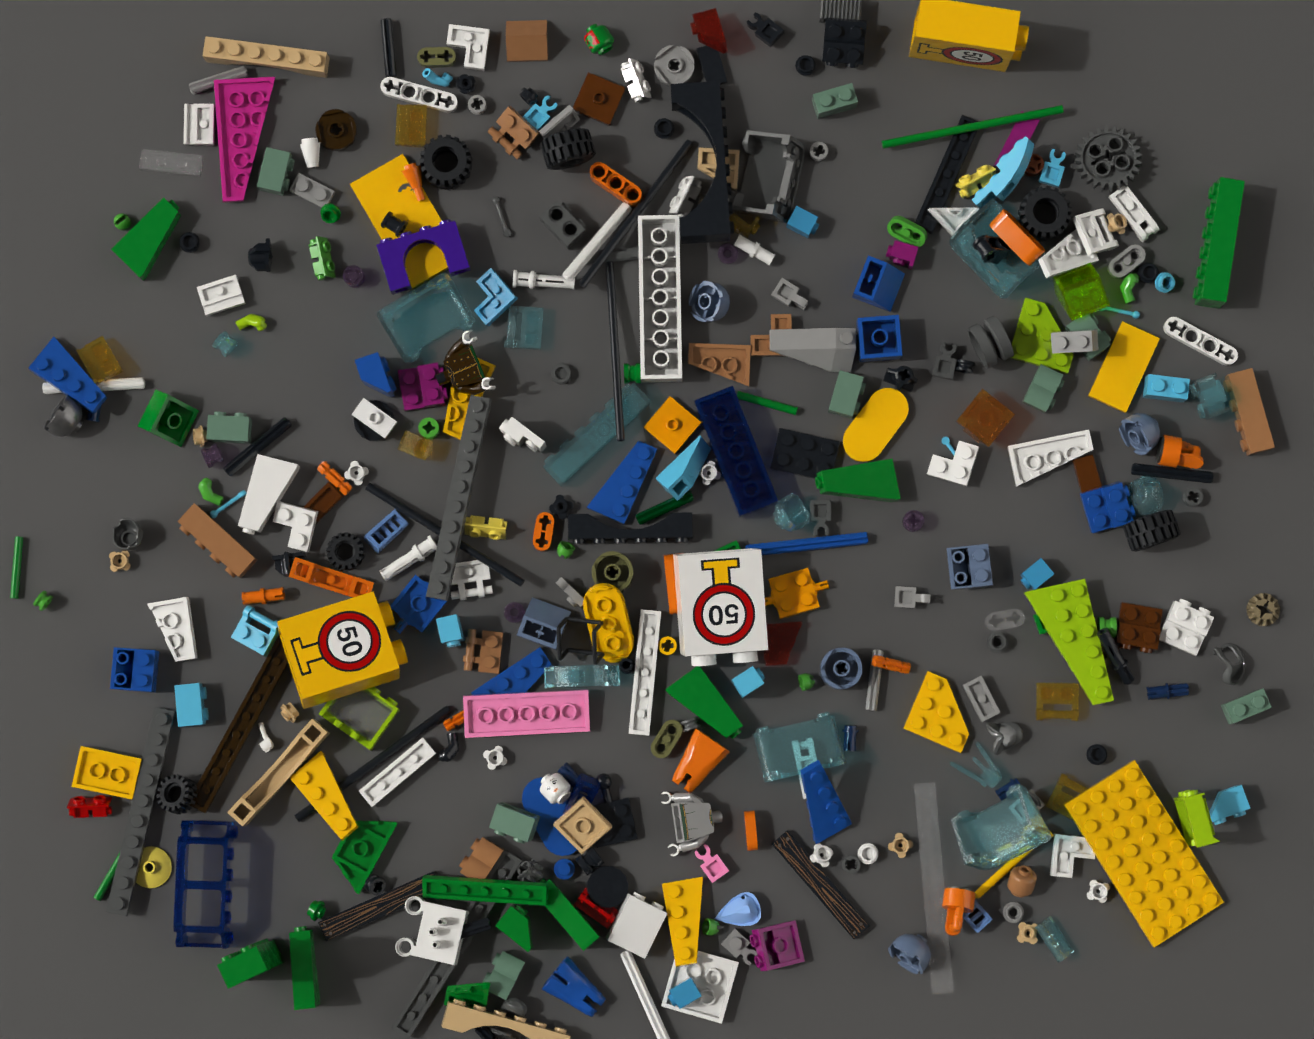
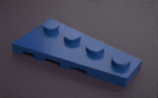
[471,647,552,695]

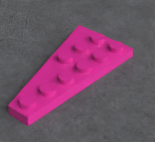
[214,77,275,203]

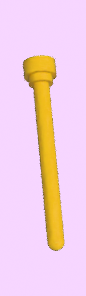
[974,824,1054,899]

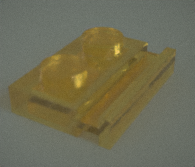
[395,104,428,147]
[76,336,123,386]

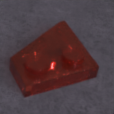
[763,621,802,666]

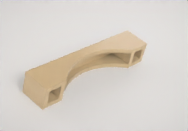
[203,36,330,78]
[227,719,330,827]
[441,998,571,1039]

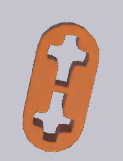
[533,512,555,552]
[744,810,758,851]

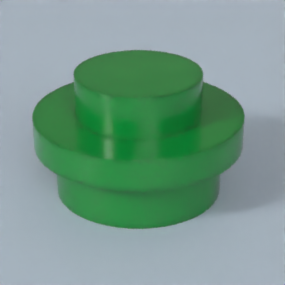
[320,204,341,223]
[307,900,326,921]

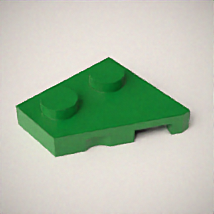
[444,982,491,1011]

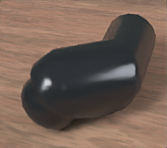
[438,733,459,762]

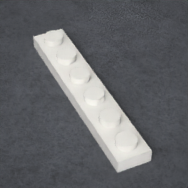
[628,609,661,736]

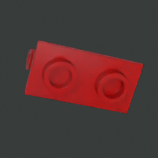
[67,795,112,818]
[574,888,618,929]

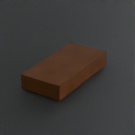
[1072,454,1102,493]
[304,482,344,525]

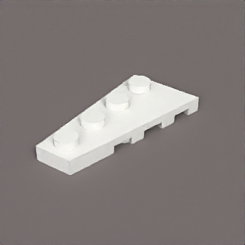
[1007,430,1094,487]

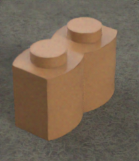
[459,836,504,879]

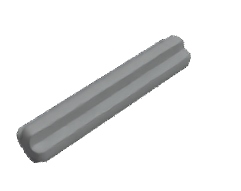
[189,66,248,94]
[865,649,884,711]

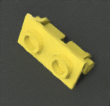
[954,165,996,198]
[464,515,507,540]

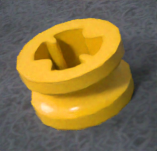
[658,636,677,655]

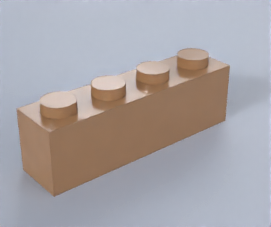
[1223,368,1275,456]
[177,503,258,578]

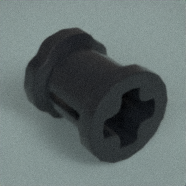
[381,211,408,238]

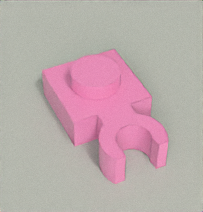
[695,844,729,883]

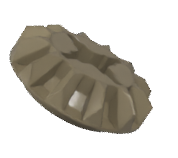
[1246,593,1280,626]

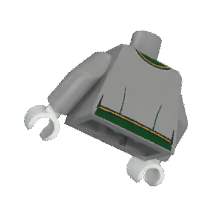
[661,792,722,856]

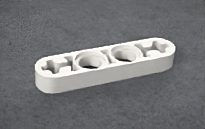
[380,77,458,113]
[1163,317,1238,366]

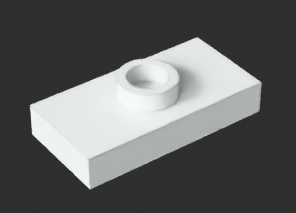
[352,398,398,439]

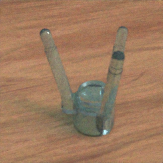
[950,742,1003,789]

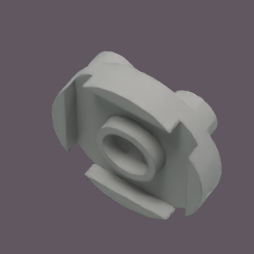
[654,45,694,87]

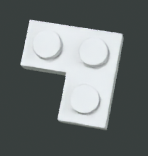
[446,24,490,71]
[927,441,979,487]
[273,501,318,552]
[1050,834,1095,878]

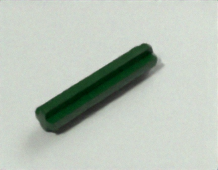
[636,490,694,525]

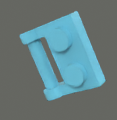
[231,605,279,657]

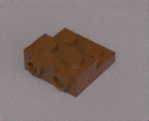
[1114,602,1163,654]

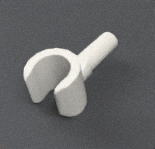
[258,722,274,752]

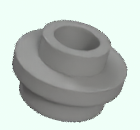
[1003,902,1024,923]

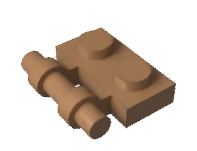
[488,106,540,160]
[463,629,504,674]

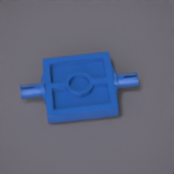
[390,575,448,634]

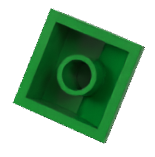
[138,389,199,447]
[495,904,533,952]

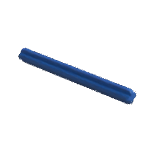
[745,532,868,555]

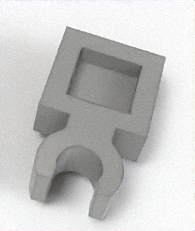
[556,577,584,608]
[721,928,757,965]

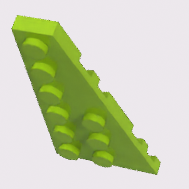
[1024,579,1114,705]

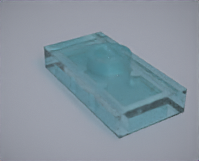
[1035,916,1074,963]

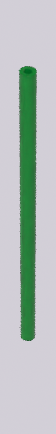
[881,105,1064,149]

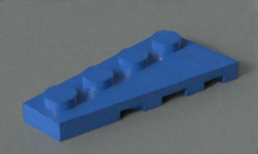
[28,337,107,414]
[586,441,658,524]
[800,760,852,844]

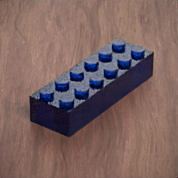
[694,386,778,518]

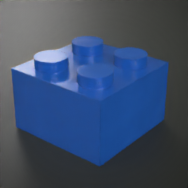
[856,315,902,362]

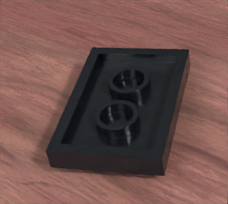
[770,428,840,479]

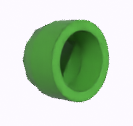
[114,213,131,231]
[557,541,575,559]
[798,673,815,691]
[702,918,720,936]

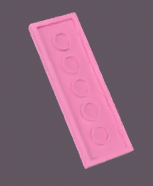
[463,689,590,738]

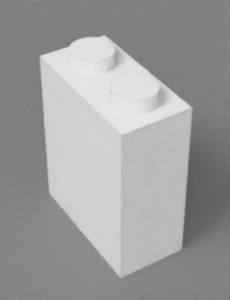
[606,892,667,959]

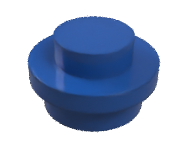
[554,859,575,880]

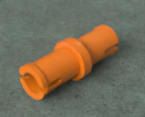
[242,587,285,605]

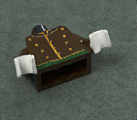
[435,330,496,395]

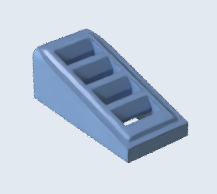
[364,509,409,554]
[963,900,993,933]

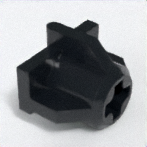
[248,238,273,272]
[883,366,918,392]
[272,551,306,577]

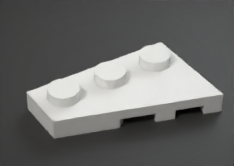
[1038,229,1099,279]
[147,597,198,662]

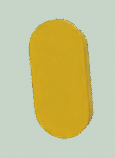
[843,388,909,462]
[583,583,634,663]

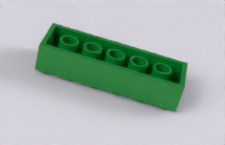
[1192,177,1245,309]
[217,938,284,989]

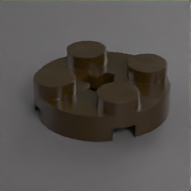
[315,109,357,151]

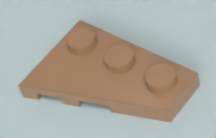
[688,343,751,386]

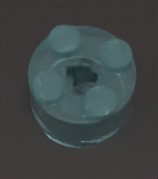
[1189,373,1230,420]

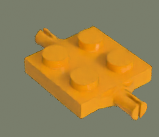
[765,568,829,619]

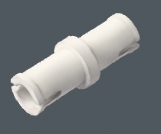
[734,235,776,265]

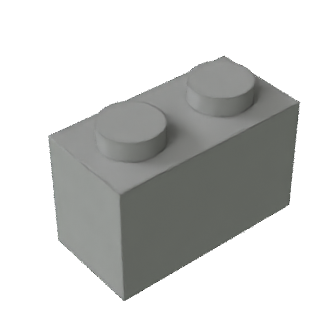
[1051,329,1099,354]

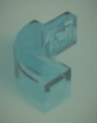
[544,665,620,688]

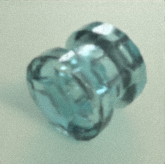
[212,331,238,357]

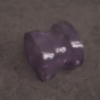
[343,265,365,288]
[201,443,225,468]
[902,510,924,532]

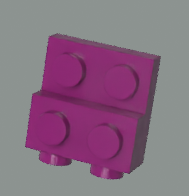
[398,362,448,412]
[750,920,805,971]

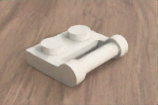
[1072,208,1119,256]

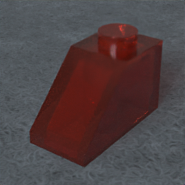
[690,8,727,54]

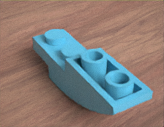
[972,136,1034,210]

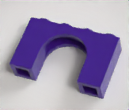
[376,219,471,295]

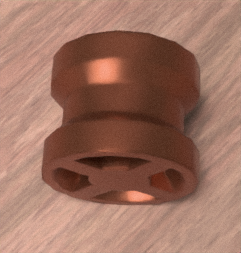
[1024,154,1044,177]

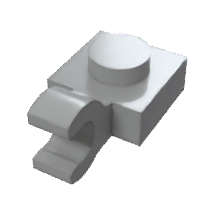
[771,278,808,310]
[894,586,931,609]

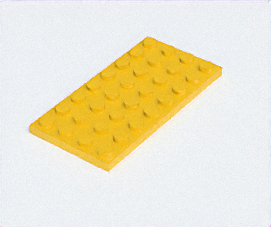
[1063,760,1224,948]

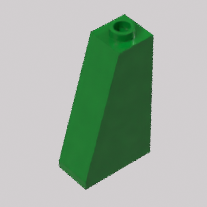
[111,197,182,281]
[815,459,901,502]
[665,666,743,739]
[539,878,600,951]
[289,926,321,1010]

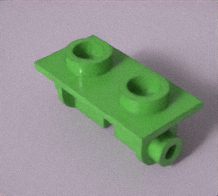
[309,236,336,280]

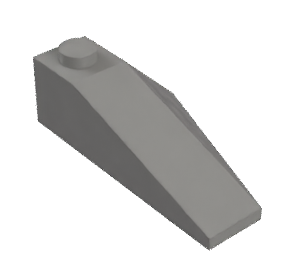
[769,328,856,373]

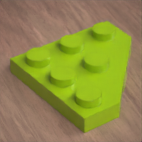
[1011,298,1074,374]

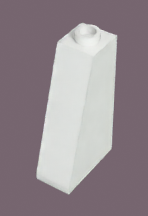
[238,454,300,535]

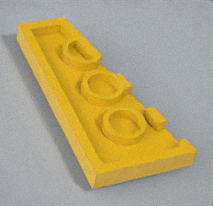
[443,358,496,440]
[290,751,358,841]
[662,877,703,967]

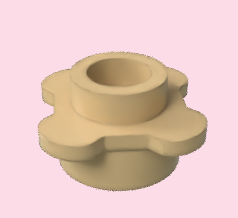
[1107,213,1127,235]
[193,425,208,447]
[109,551,131,572]
[280,702,299,723]
[888,833,913,858]
[1017,922,1039,944]

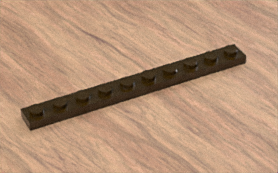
[190,636,288,813]

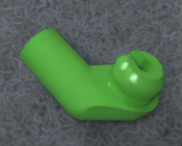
[1120,273,1139,304]
[198,478,224,506]

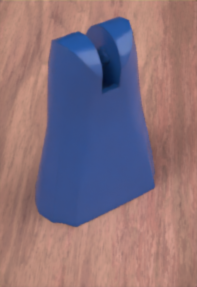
[542,956,606,1017]

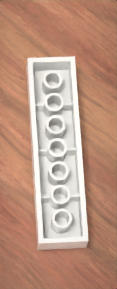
[638,215,682,383]

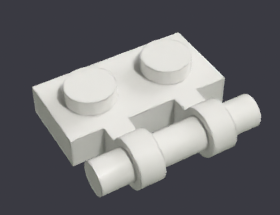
[451,560,493,600]

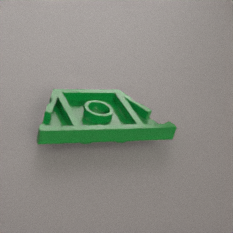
[332,820,398,894]

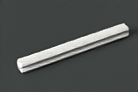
[563,202,632,282]
[42,377,145,394]
[620,950,670,1039]

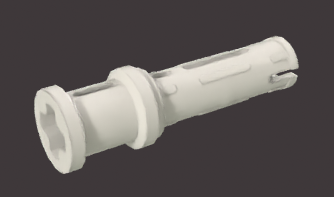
[513,270,575,289]
[379,535,437,582]

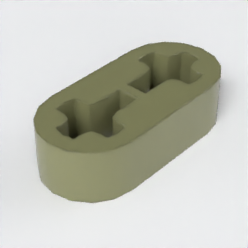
[417,47,456,68]

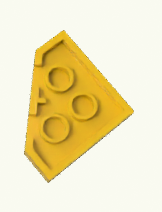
[903,671,969,753]

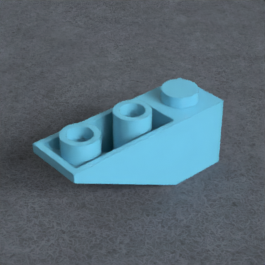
[655,435,711,501]

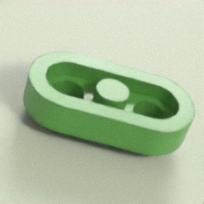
[887,216,927,247]

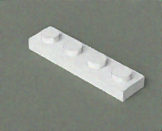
[359,738,437,807]

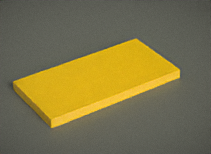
[350,154,448,290]

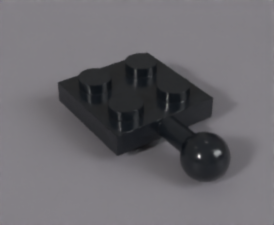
[593,773,638,848]

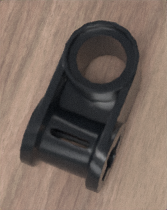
[972,235,1011,264]

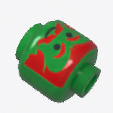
[584,24,614,56]

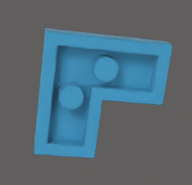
[474,268,518,326]

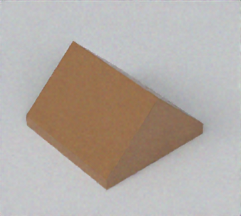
[506,20,548,62]

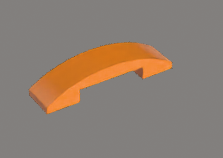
[288,557,374,598]

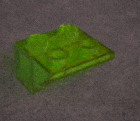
[1053,262,1110,321]

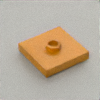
[643,396,701,454]

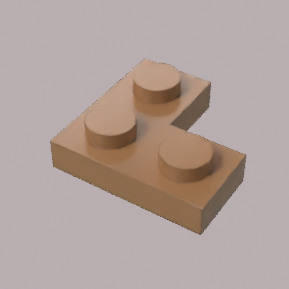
[750,314,792,357]

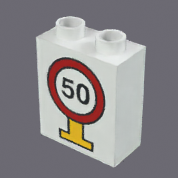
[673,548,768,666]

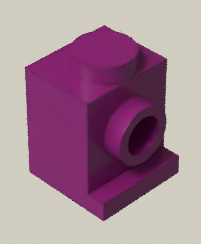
[886,240,918,270]

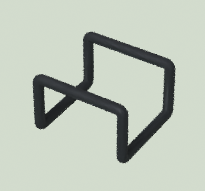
[556,617,604,665]

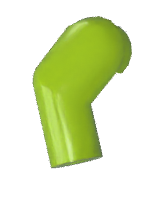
[235,314,267,331]

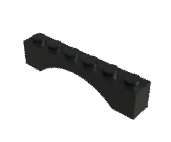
[568,512,693,544]

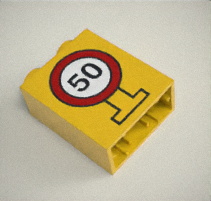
[909,0,1029,72]
[277,591,408,709]

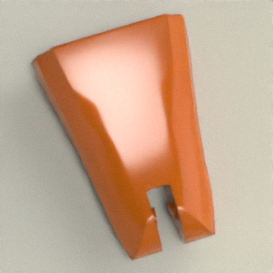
[672,728,730,793]

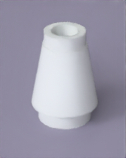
[300,138,320,168]

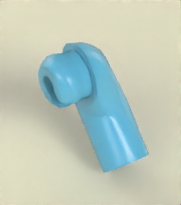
[422,68,453,87]

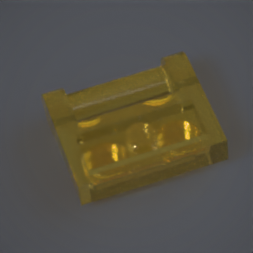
[1035,683,1079,721]
[1045,773,1088,820]

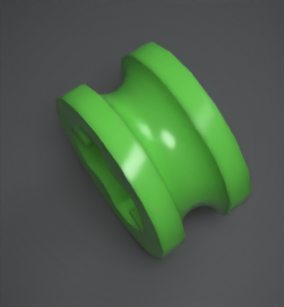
[33,590,53,611]

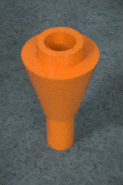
[401,162,425,201]

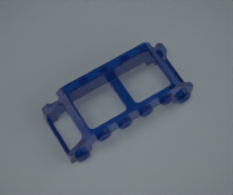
[173,820,238,949]

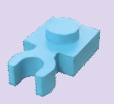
[523,95,558,131]
[1039,149,1066,188]

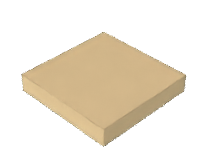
[553,796,612,854]

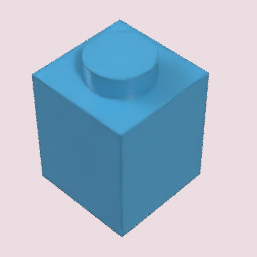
[786,206,819,238]
[1020,558,1054,590]
[668,977,702,1009]

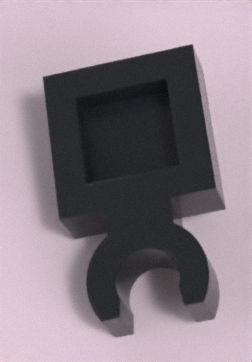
[747,12,784,48]

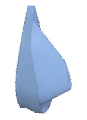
[715,892,761,926]

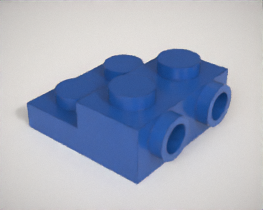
[1079,481,1136,533]

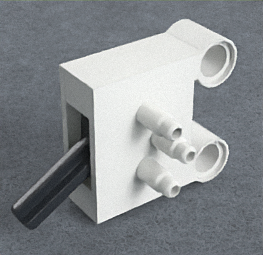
[395,896,492,965]

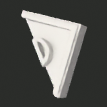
[928,207,980,237]

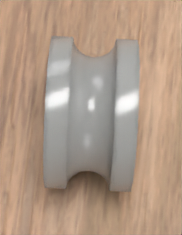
[468,95,487,115]
[809,142,828,162]

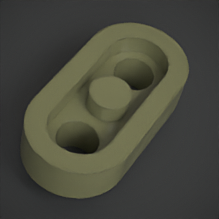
[651,720,682,758]

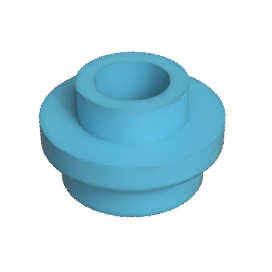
[1155,272,1175,293]

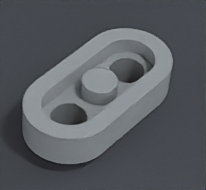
[1108,245,1146,279]

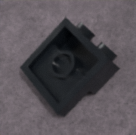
[822,17,867,68]

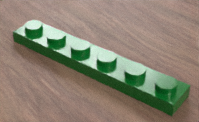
[422,875,548,906]

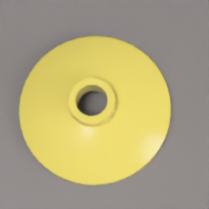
[136,846,172,888]

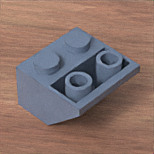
[946,544,993,590]
[517,597,571,651]

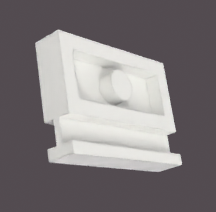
[183,104,215,146]
[197,275,246,316]

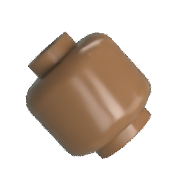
[1007,865,1037,898]

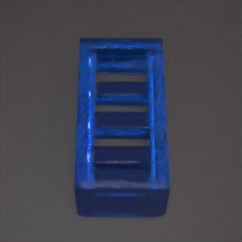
[563,773,600,814]

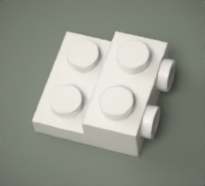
[499,417,547,453]
[1159,599,1214,656]

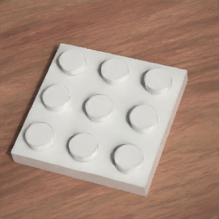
[661,950,739,1024]

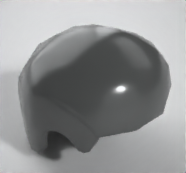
[112,518,143,551]

